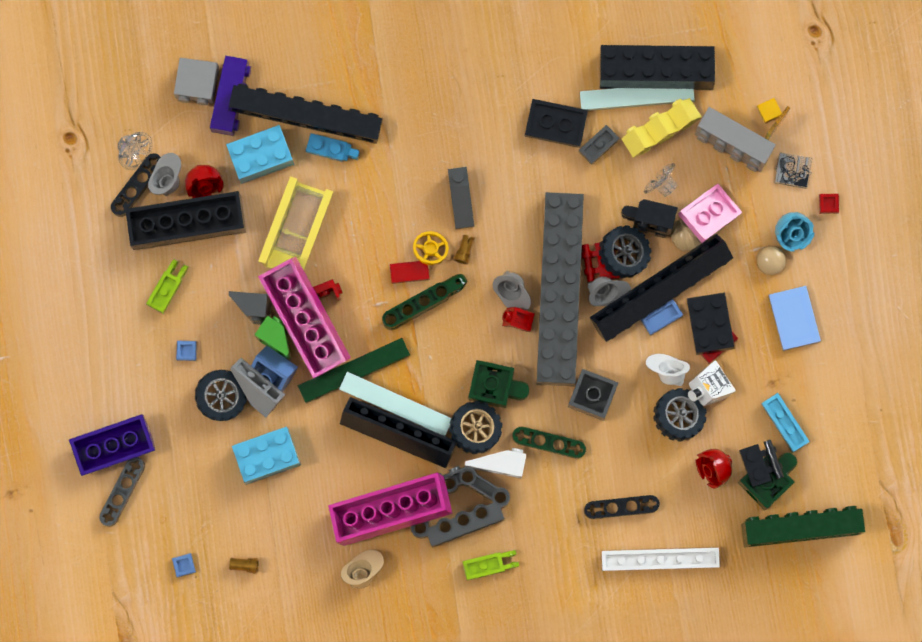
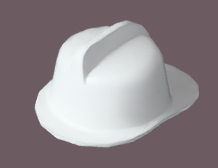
[646,354,690,386]

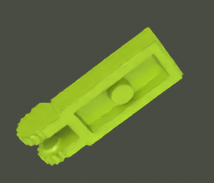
[146,259,188,314]
[462,550,519,581]

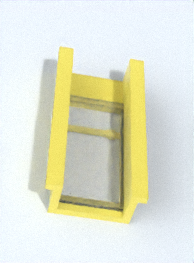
[258,176,333,270]

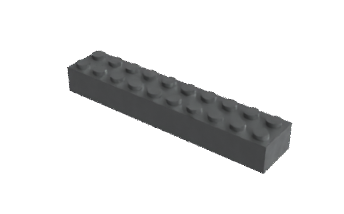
[536,192,584,387]

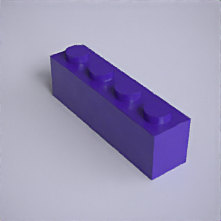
[210,55,251,136]

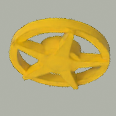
[413,231,449,265]

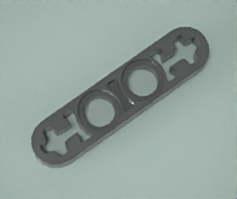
[99,457,145,527]

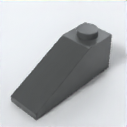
[448,167,474,229]

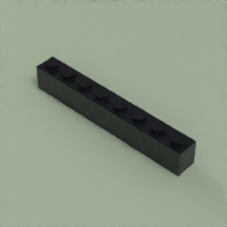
[228,84,383,144]
[590,234,733,342]

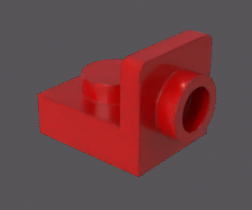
[313,279,343,300]
[502,307,535,332]

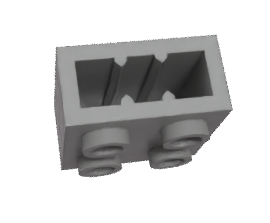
[174,58,219,105]

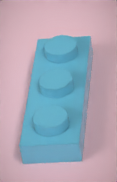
[761,393,810,453]

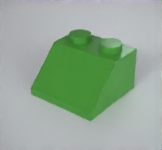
[255,316,292,361]

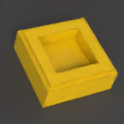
[757,98,782,123]

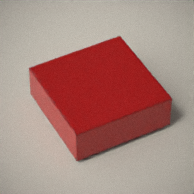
[819,194,839,214]

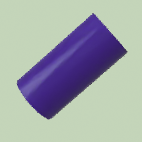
[69,414,155,476]

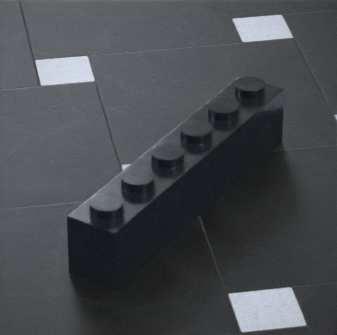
[340,397,457,468]

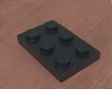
[525,99,588,148]
[687,292,735,355]

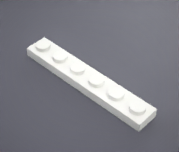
[602,548,720,571]

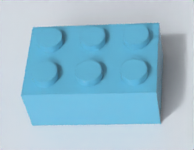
[226,125,294,184]
[232,426,301,485]

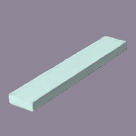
[580,88,695,111]
[339,372,451,436]

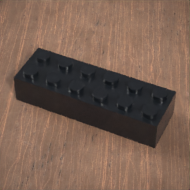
[600,45,715,90]
[125,191,246,250]

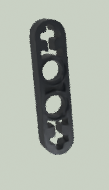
[111,153,161,217]
[584,495,660,519]

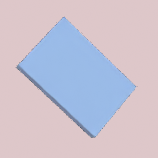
[768,286,821,351]

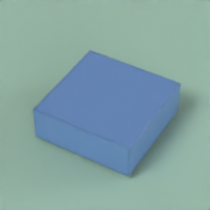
[176,341,197,361]
[172,553,196,578]

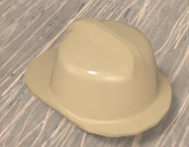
[341,550,384,589]

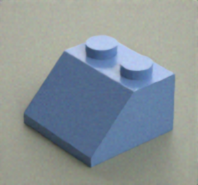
[251,346,298,392]

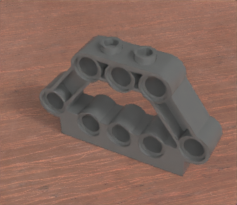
[411,466,510,548]

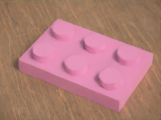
[678,184,742,243]

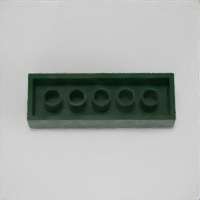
[741,506,865,548]

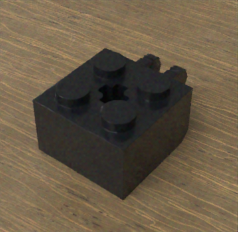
[621,199,678,238]

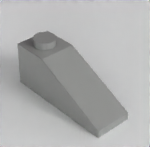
[230,358,285,417]

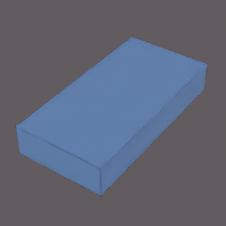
[640,299,683,336]

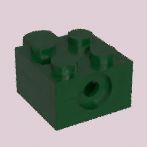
[468,360,529,408]
[738,452,797,511]

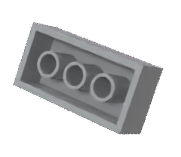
[695,107,776,172]

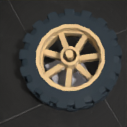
[449,401,502,454]

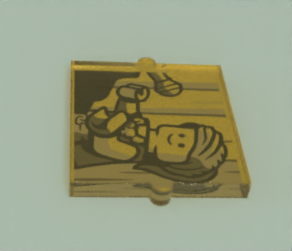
[765,106,790,140]

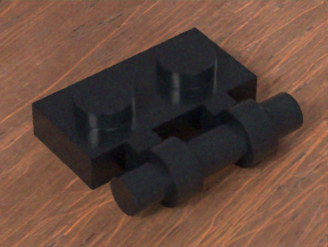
[739,440,784,488]

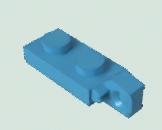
[306,133,360,162]

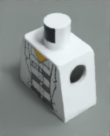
[688,360,736,406]

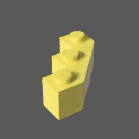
[622,98,702,158]

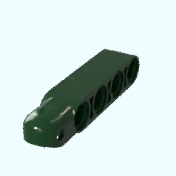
[382,274,468,330]

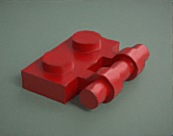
[581,242,620,283]

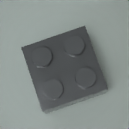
[568,369,618,421]

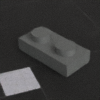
[579,125,619,165]

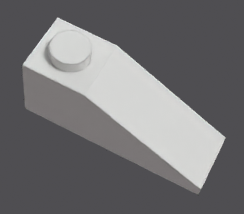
[465,448,526,479]

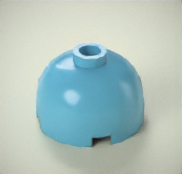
[775,212,814,252]

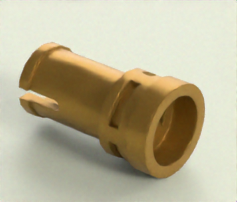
[453,235,475,265]
[229,558,259,574]

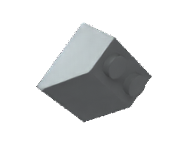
[229,291,272,325]

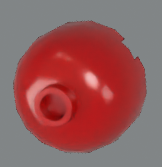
[185,165,224,198]
[695,449,732,489]

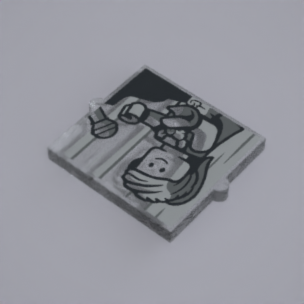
[774,152,812,189]

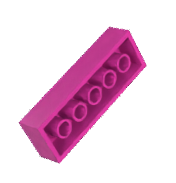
[258,257,351,378]
[328,473,453,546]

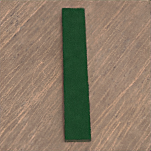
[297,338,410,403]

